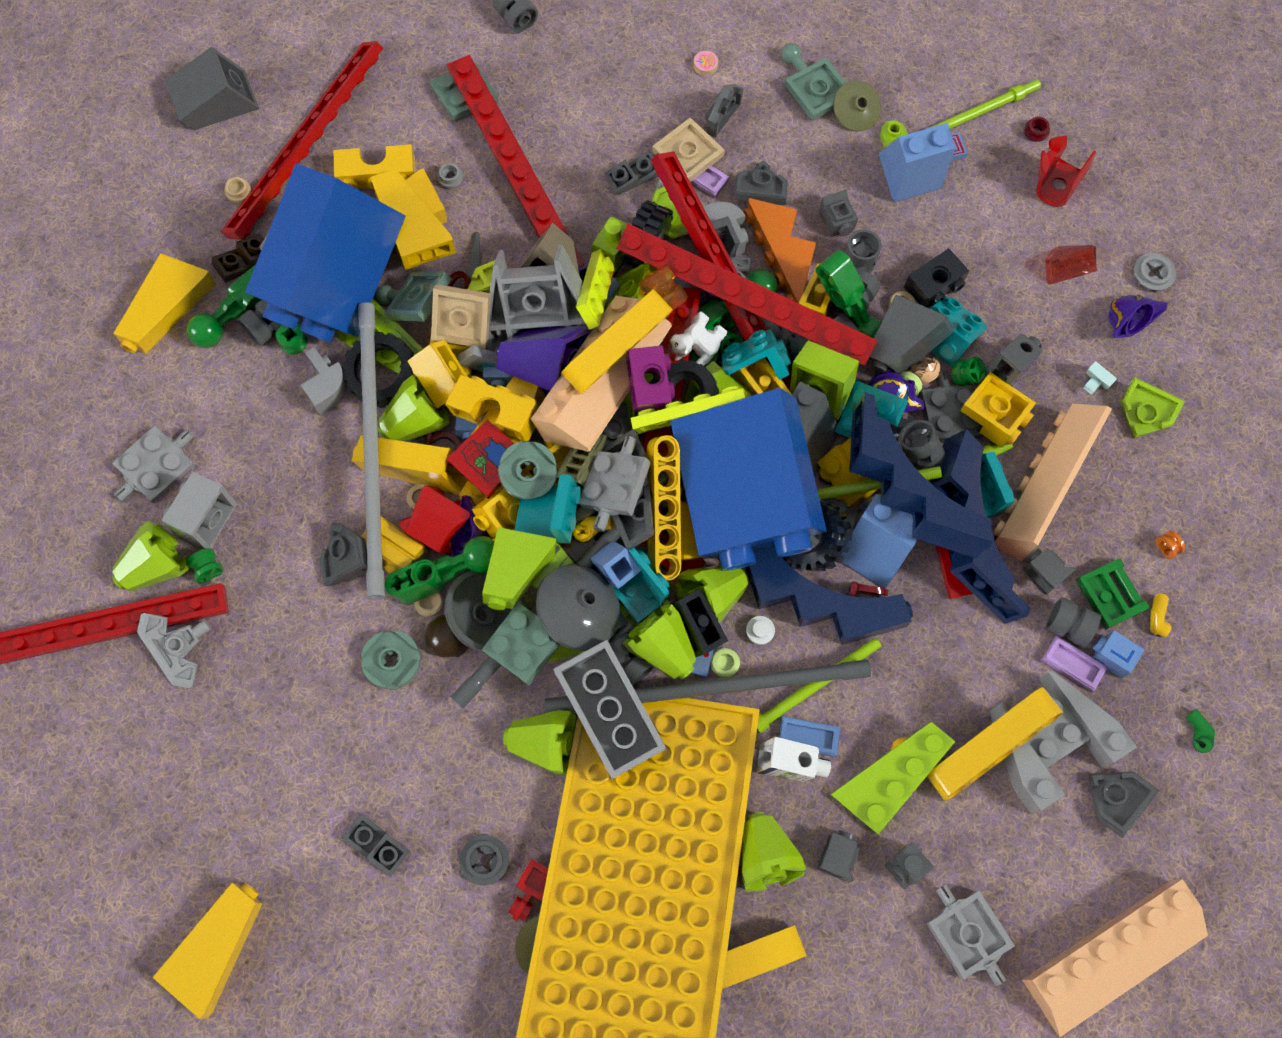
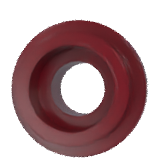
[1024,116,1050,142]

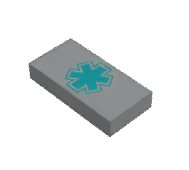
[457,345,498,372]

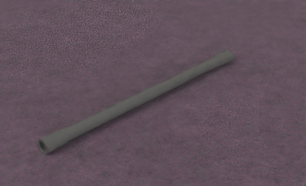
[450,469,681,709]
[545,659,871,713]

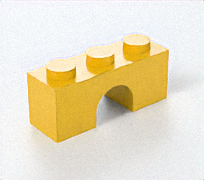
[333,144,416,190]
[445,375,538,442]

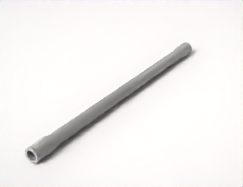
[358,303,385,600]

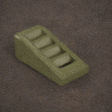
[556,434,607,489]

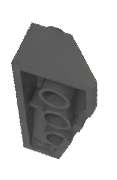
[602,429,654,550]

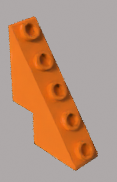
[743,198,816,303]

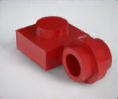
[508,859,548,922]

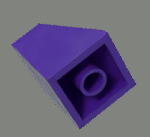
[496,325,591,391]

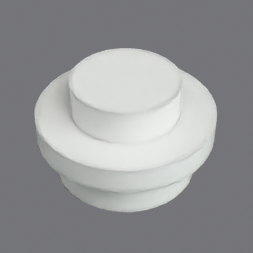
[746,616,775,645]

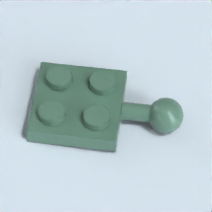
[781,43,846,121]
[429,62,498,133]
[375,272,452,322]
[482,602,560,686]

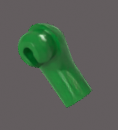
[1185,709,1215,753]

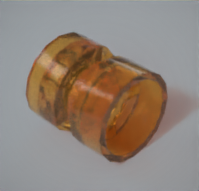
[637,264,688,309]

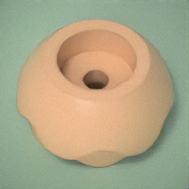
[908,357,940,385]

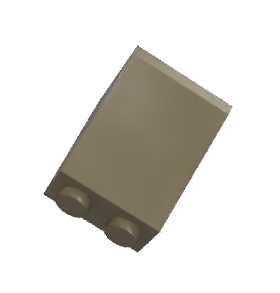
[516,223,579,274]

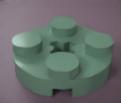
[497,441,557,501]
[361,631,421,690]

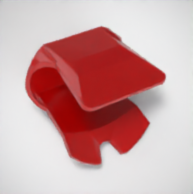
[1036,135,1096,207]
[398,486,470,554]

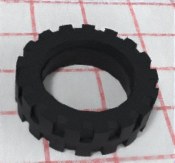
[342,332,414,408]

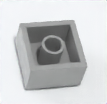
[161,471,237,549]

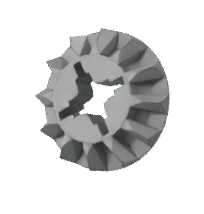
[1133,253,1176,293]

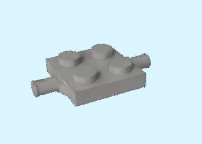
[112,426,195,503]
[578,436,651,532]
[926,884,1015,986]

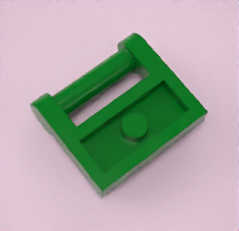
[1076,558,1150,630]

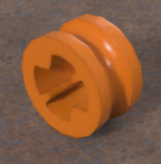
[1156,531,1185,559]

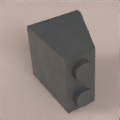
[165,47,259,130]
[869,295,954,374]
[792,382,839,476]

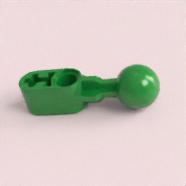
[816,250,882,338]
[186,265,262,348]
[698,269,778,331]
[385,536,495,604]

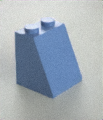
[879,123,955,203]
[841,494,918,589]

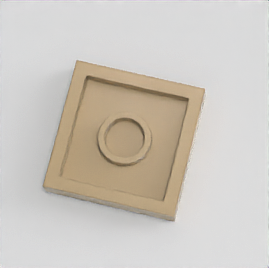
[652,118,725,182]
[431,284,491,349]

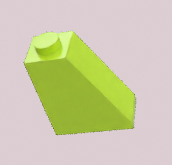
[482,527,556,610]

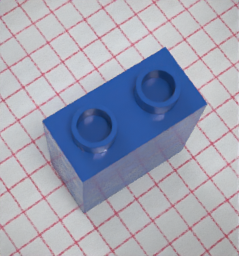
[245,163,406,342]
[670,388,827,571]

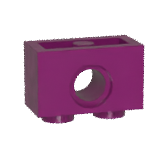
[625,345,675,412]

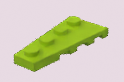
[335,299,423,380]
[831,721,955,835]

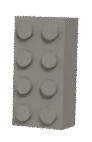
[553,640,666,779]

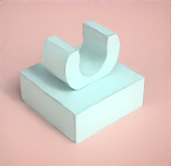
[1083,361,1117,395]

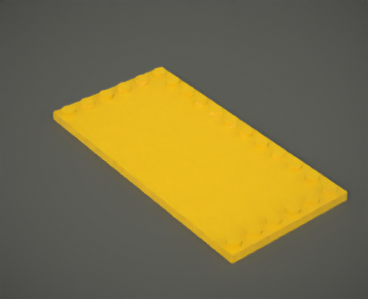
[516,698,760,1038]

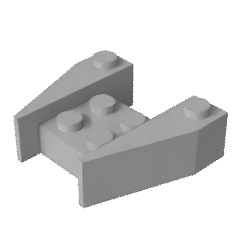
[487,245,592,352]
[989,670,1137,815]

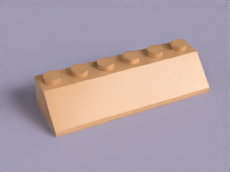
[531,296,672,452]
[993,404,1112,561]
[1022,879,1208,1037]

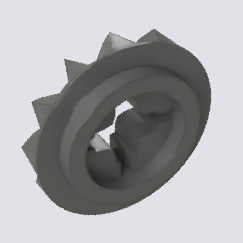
[460,835,509,886]

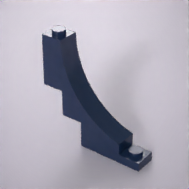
[849,392,994,558]
[930,429,1030,624]
[745,546,913,645]

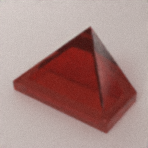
[1045,245,1097,285]

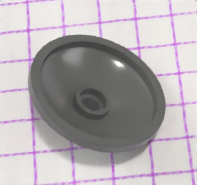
[536,564,620,651]
[444,570,528,653]

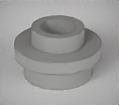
[437,163,463,189]

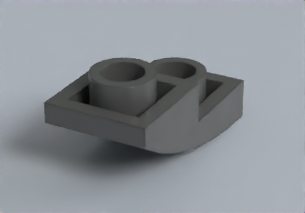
[604,150,658,195]
[342,813,410,877]

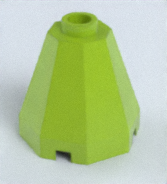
[378,375,450,441]
[112,520,189,591]
[674,565,748,624]
[622,604,696,679]
[503,710,577,775]
[742,812,806,892]

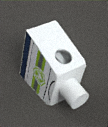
[756,737,831,782]

